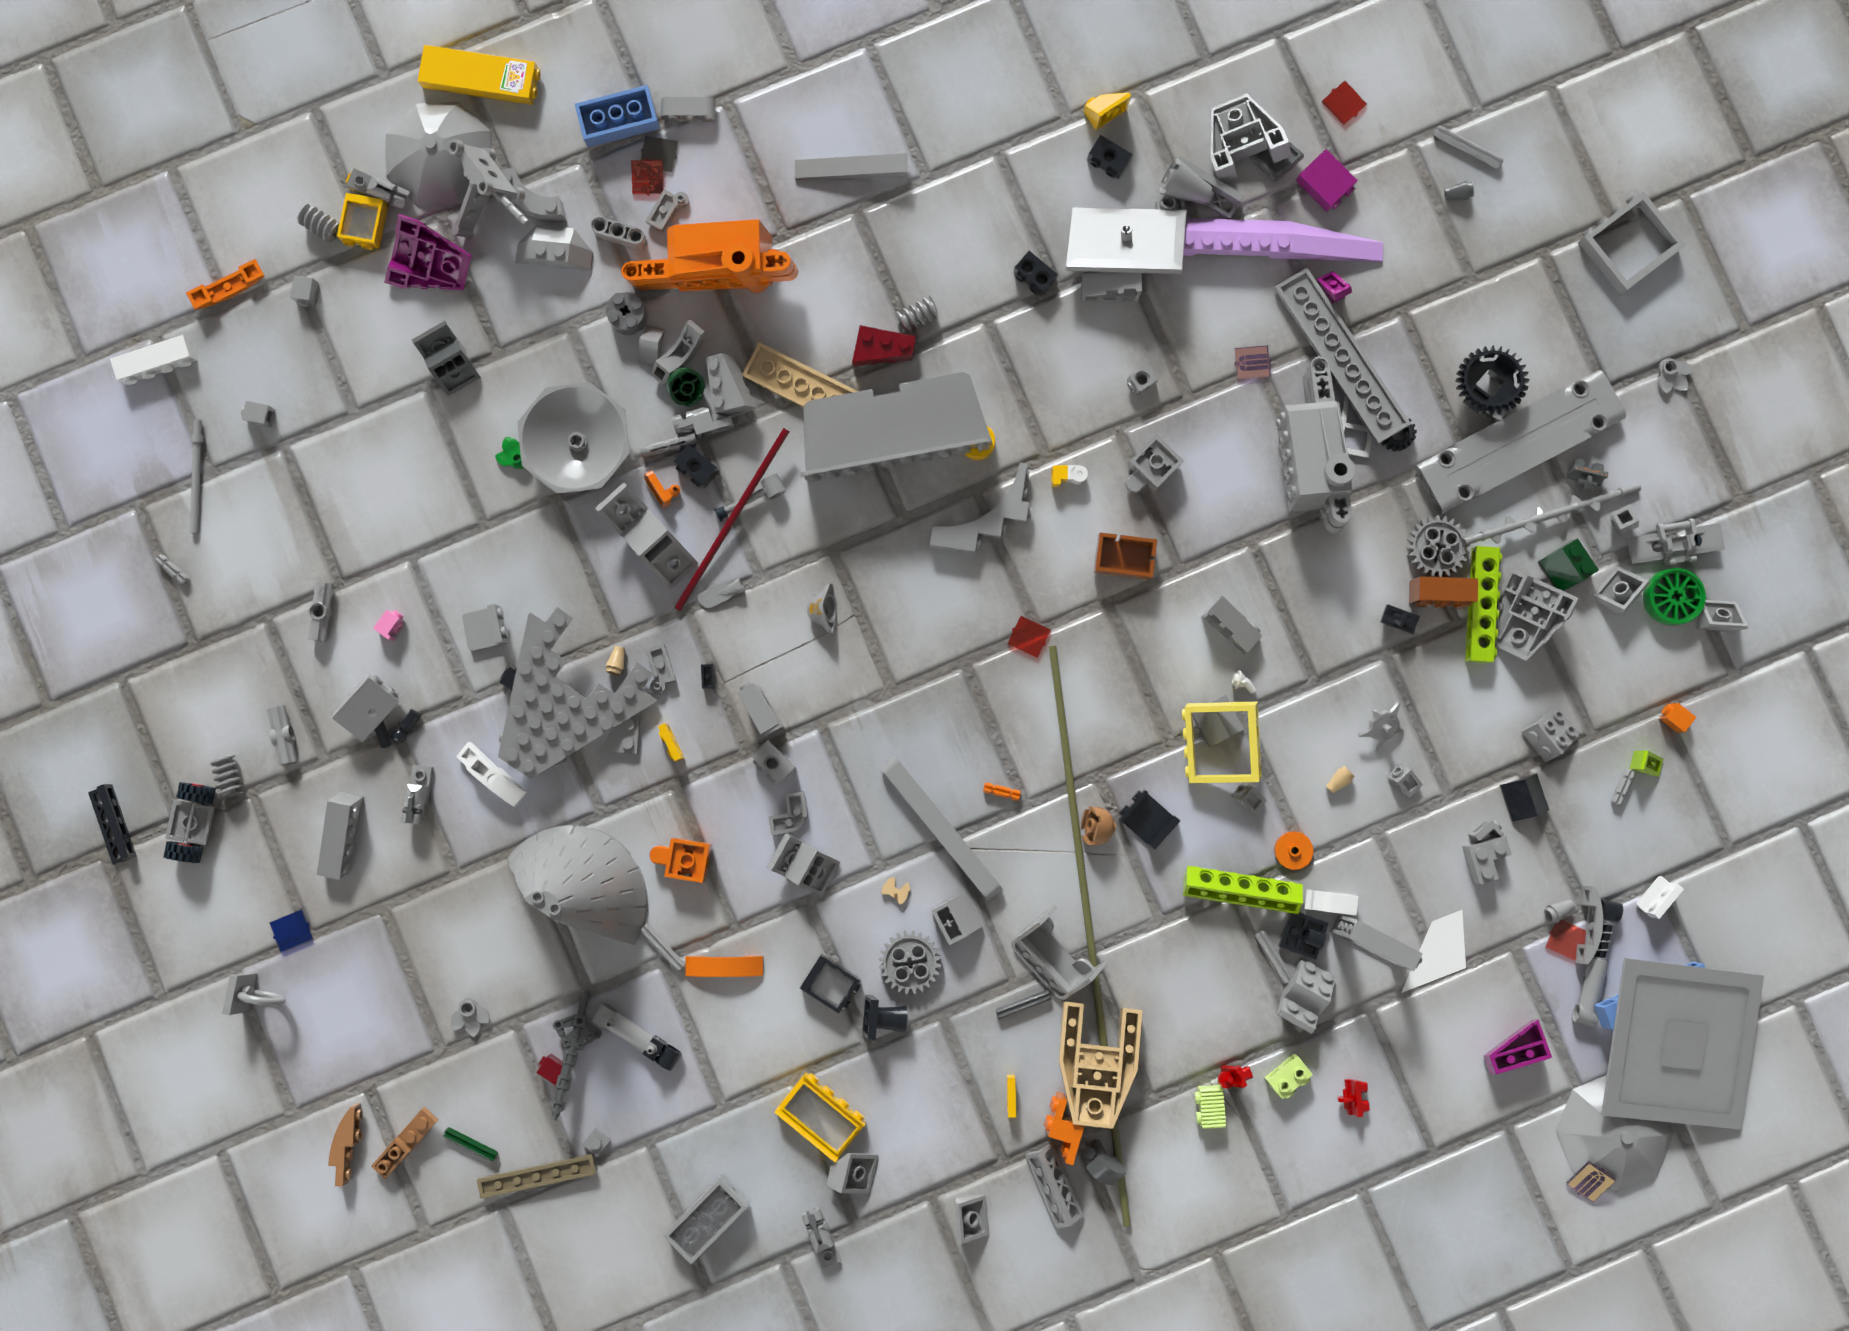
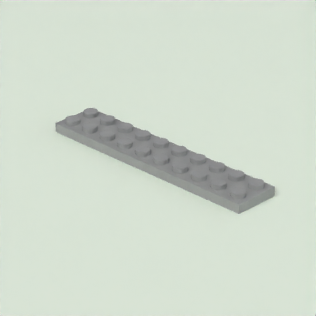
[1274,268,1411,445]

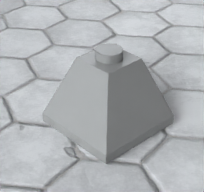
[826,1153,878,1194]

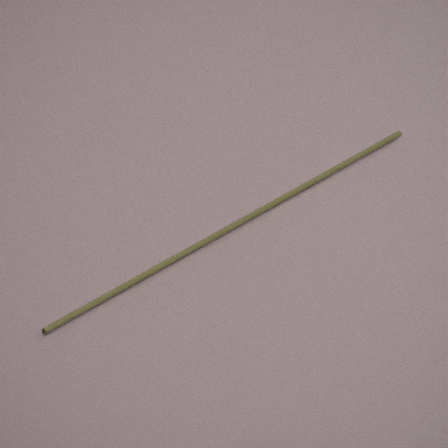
[1049,646,1131,1227]

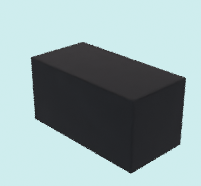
[701,664,715,689]

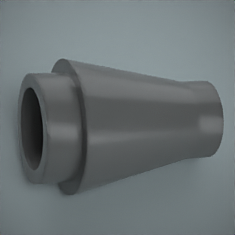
[1444,180,1474,200]

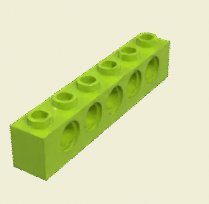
[1465,546,1502,663]
[1183,866,1303,914]

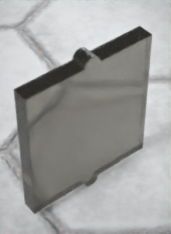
[640,135,678,172]

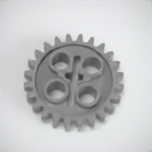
[1406,515,1470,577]
[879,930,941,994]

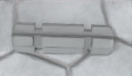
[155,554,190,585]
[1611,769,1636,805]

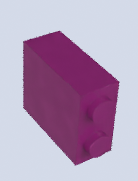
[1295,149,1358,212]

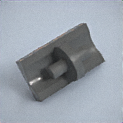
[1567,458,1608,491]

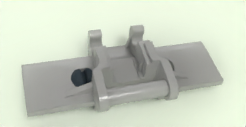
[1627,518,1725,565]

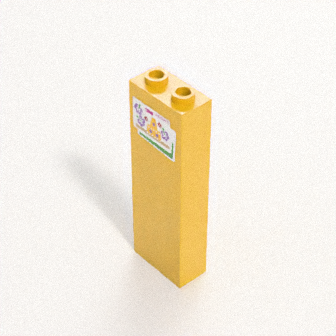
[417,45,541,105]

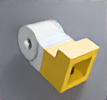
[1051,465,1088,487]

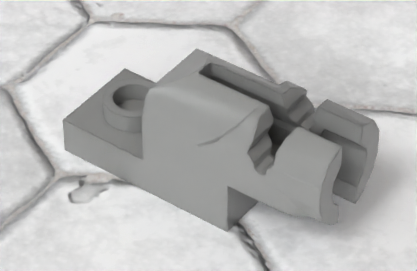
[346,168,410,209]
[671,407,735,438]

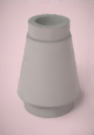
[1544,900,1575,923]

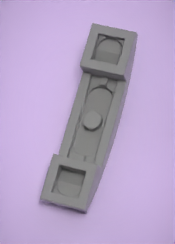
[1575,886,1603,965]

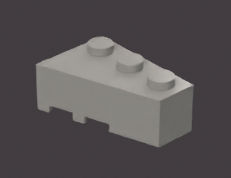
[706,353,757,416]
[1201,595,1262,654]

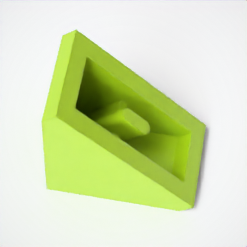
[1629,750,1664,777]

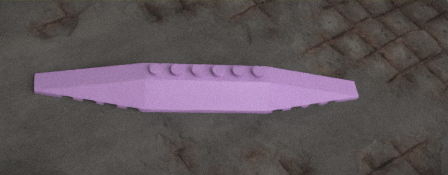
[1183,218,1383,262]

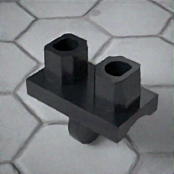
[1380,604,1420,635]

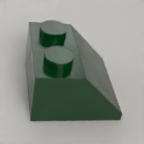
[1538,538,1599,591]

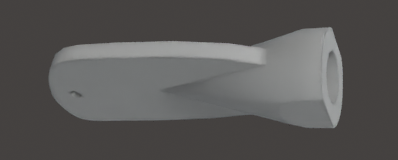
[697,578,745,608]

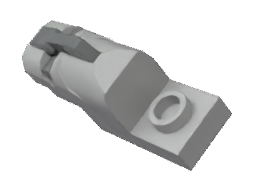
[401,765,434,825]
[801,1207,841,1268]

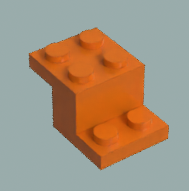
[1044,1092,1084,1165]

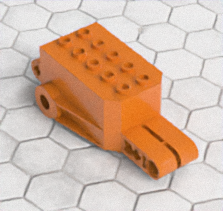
[621,219,799,293]

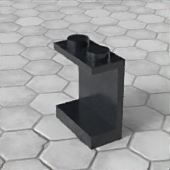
[1118,790,1180,850]

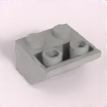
[931,891,983,945]

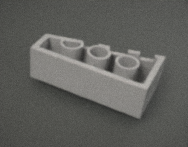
[317,792,364,880]

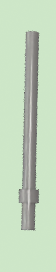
[190,420,204,534]

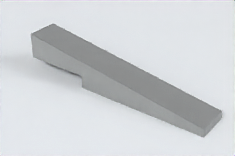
[795,153,907,180]

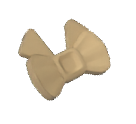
[881,877,911,905]

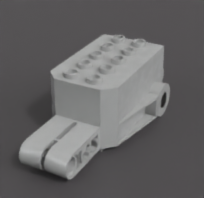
[1276,356,1355,533]

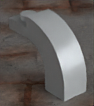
[649,320,705,386]

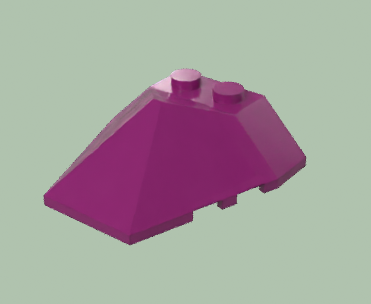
[384,214,472,290]

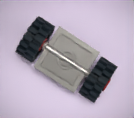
[163,782,216,863]

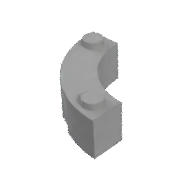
[501,167,567,222]

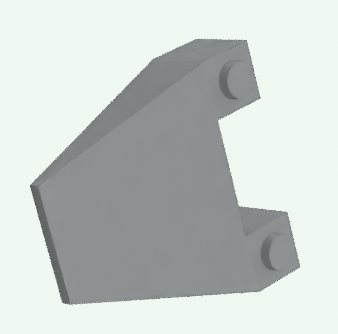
[1210,94,1292,183]

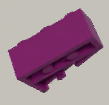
[1484,1019,1552,1075]

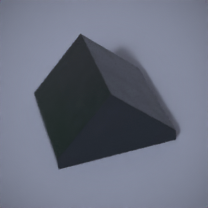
[1500,773,1549,822]

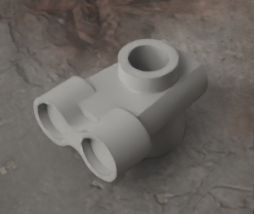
[1155,196,1186,210]

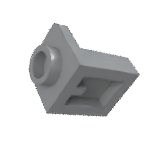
[1388,764,1423,798]
[1232,782,1267,815]
[1468,819,1504,841]

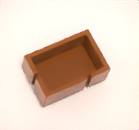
[1093,532,1157,580]
[1409,577,1478,609]

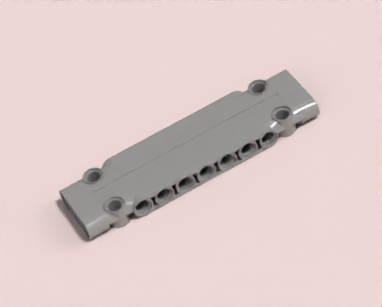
[1415,370,1626,514]

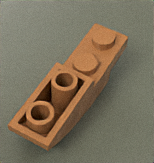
[328,1103,363,1186]
[371,1107,439,1179]

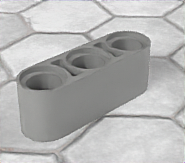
[661,96,716,122]
[591,217,647,250]

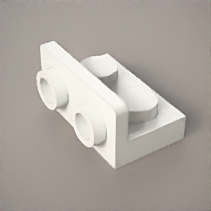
[1636,876,1684,919]

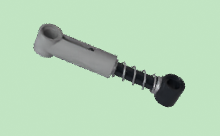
[1572,899,1624,1027]

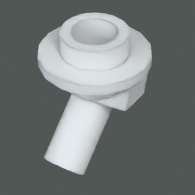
[1232,670,1256,694]

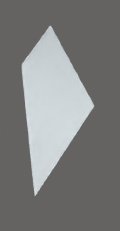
[1401,910,1466,993]

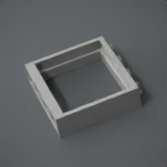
[1578,192,1686,295]
[1331,915,1423,971]

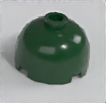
[666,367,706,407]

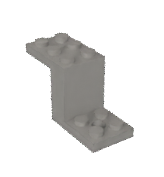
[595,482,698,589]

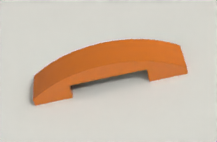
[185,259,265,310]
[685,956,763,977]

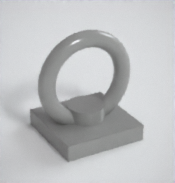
[222,972,286,1015]

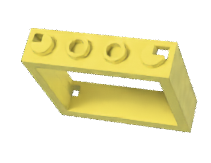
[1182,702,1262,783]

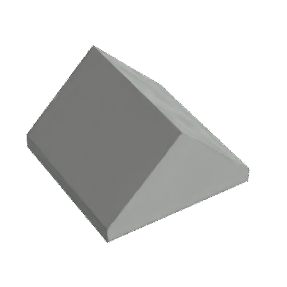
[1593,566,1650,614]
[1697,600,1748,632]
[1192,695,1244,747]
[955,1195,989,1244]

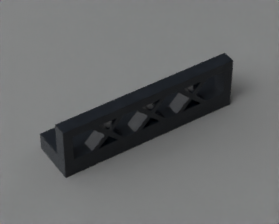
[88,784,137,865]

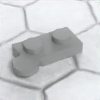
[646,189,689,232]
[646,644,676,694]

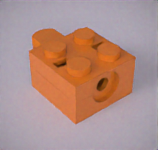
[650,837,712,883]

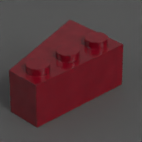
[852,325,916,367]

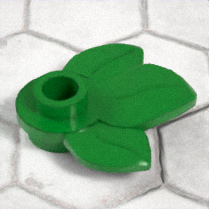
[495,437,524,469]

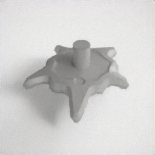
[1358,702,1404,750]

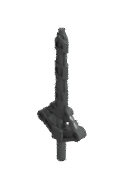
[550,992,602,1120]

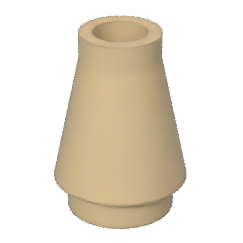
[605,646,625,676]
[1326,766,1355,794]

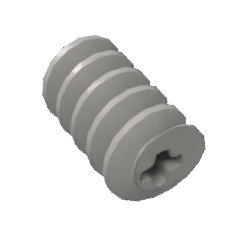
[297,204,340,242]
[896,295,938,332]
[210,755,243,797]

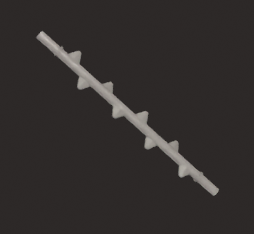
[1462,483,1641,546]

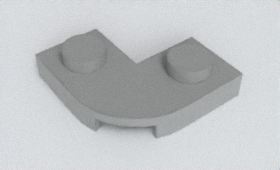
[768,791,807,835]

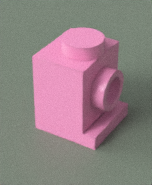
[373,610,404,641]

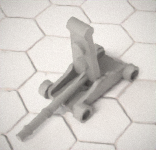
[448,139,531,238]

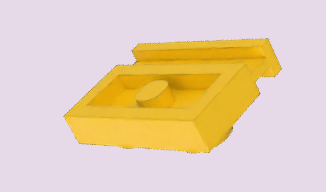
[658,723,685,762]

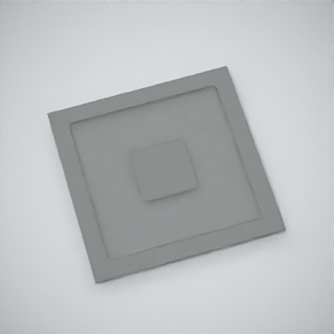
[1601,958,1764,1130]

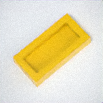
[1007,1075,1016,1118]

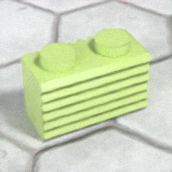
[1194,1085,1226,1129]

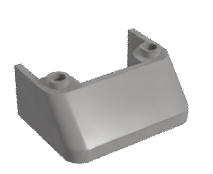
[1011,905,1108,1000]

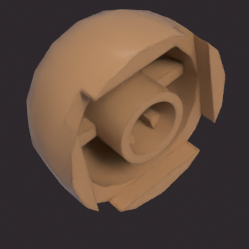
[1081,806,1116,846]

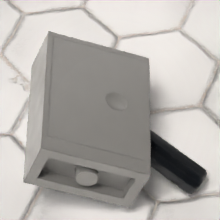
[331,673,400,748]

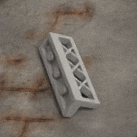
[1178,156,1244,219]
[1025,1143,1084,1228]

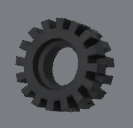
[1381,416,1417,452]

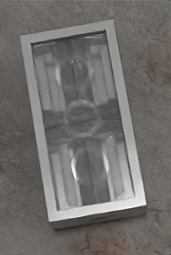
[664,1174,749,1264]

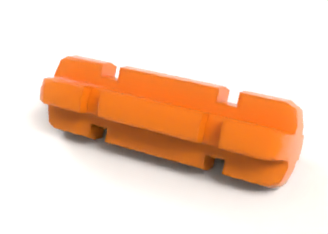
[983,783,1021,801]

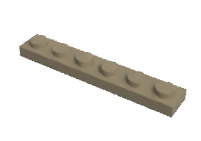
[477,1153,597,1199]

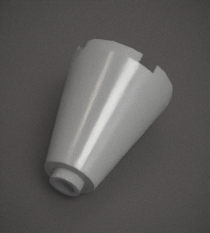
[1158,158,1214,204]

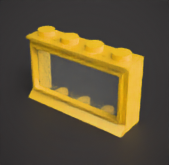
[774,1072,866,1163]

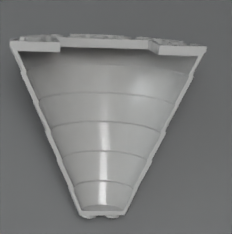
[506,825,647,945]

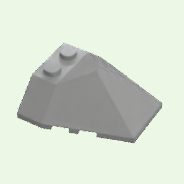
[1495,568,1580,661]

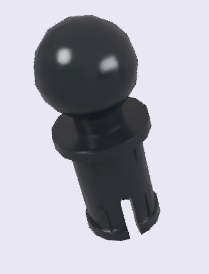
[391,709,421,743]

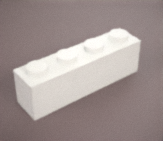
[110,335,197,385]

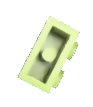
[1264,1054,1313,1099]

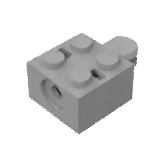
[1125,434,1184,494]

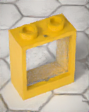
[337,193,389,250]

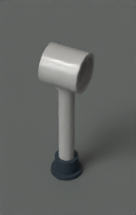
[714,474,786,522]

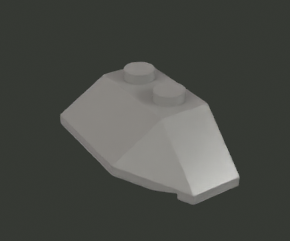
[515,225,593,271]

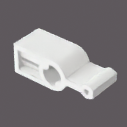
[1304,889,1359,916]

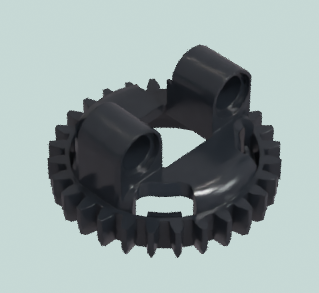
[1455,345,1530,416]

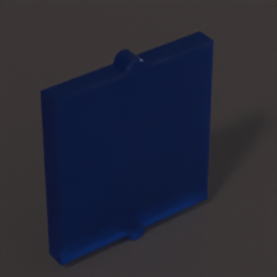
[269,909,313,952]

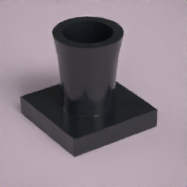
[862,995,908,1040]

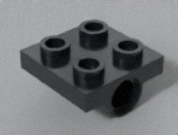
[1278,913,1329,960]

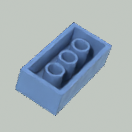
[575,85,660,148]

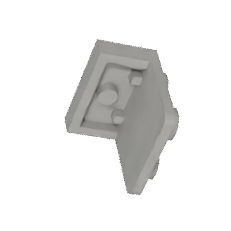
[462,604,508,651]
[1521,706,1579,762]

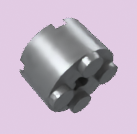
[606,292,648,335]

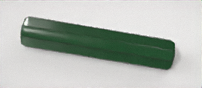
[443,1127,498,1162]

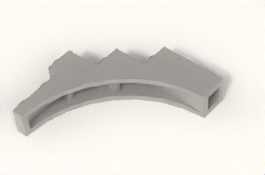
[930,462,1032,554]

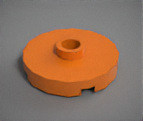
[1274,831,1314,870]

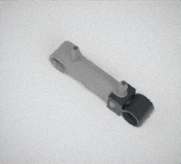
[591,1002,682,1071]

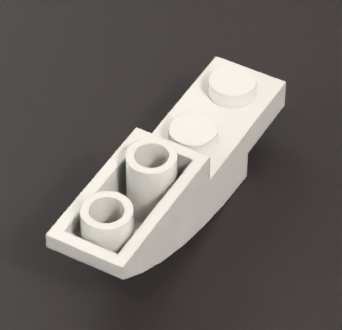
[456,742,527,807]

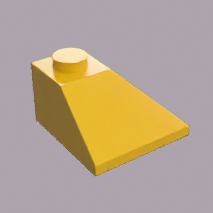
[1084,93,1131,130]

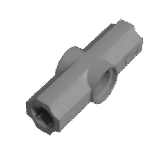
[308,582,334,642]
[267,706,298,765]

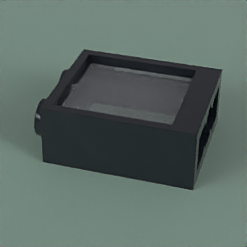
[800,954,861,1014]

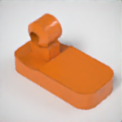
[644,471,680,509]

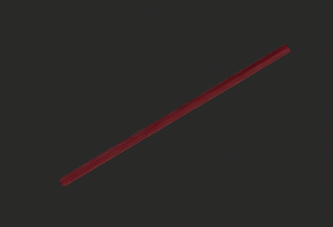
[674,428,790,611]

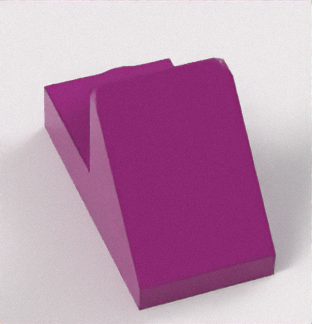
[1316,271,1353,304]

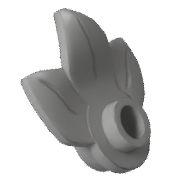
[1658,358,1693,394]
[451,998,489,1037]

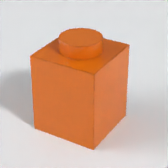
[1659,703,1696,733]

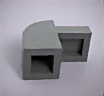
[1082,1139,1127,1185]

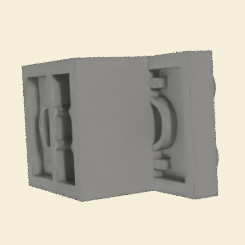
[767,833,840,896]
[1277,958,1335,1034]

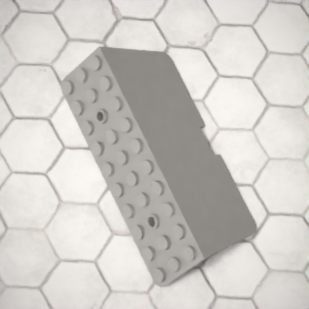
[800,372,993,482]

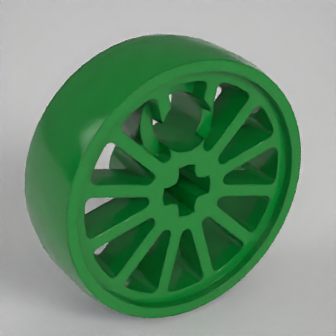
[1643,568,1706,626]

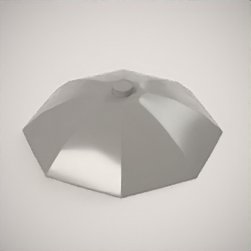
[386,102,491,206]
[518,382,630,493]
[1556,1075,1674,1192]

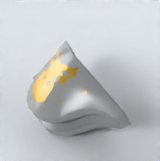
[807,583,836,634]

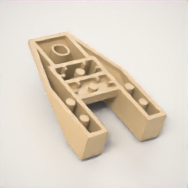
[1059,1002,1143,1129]

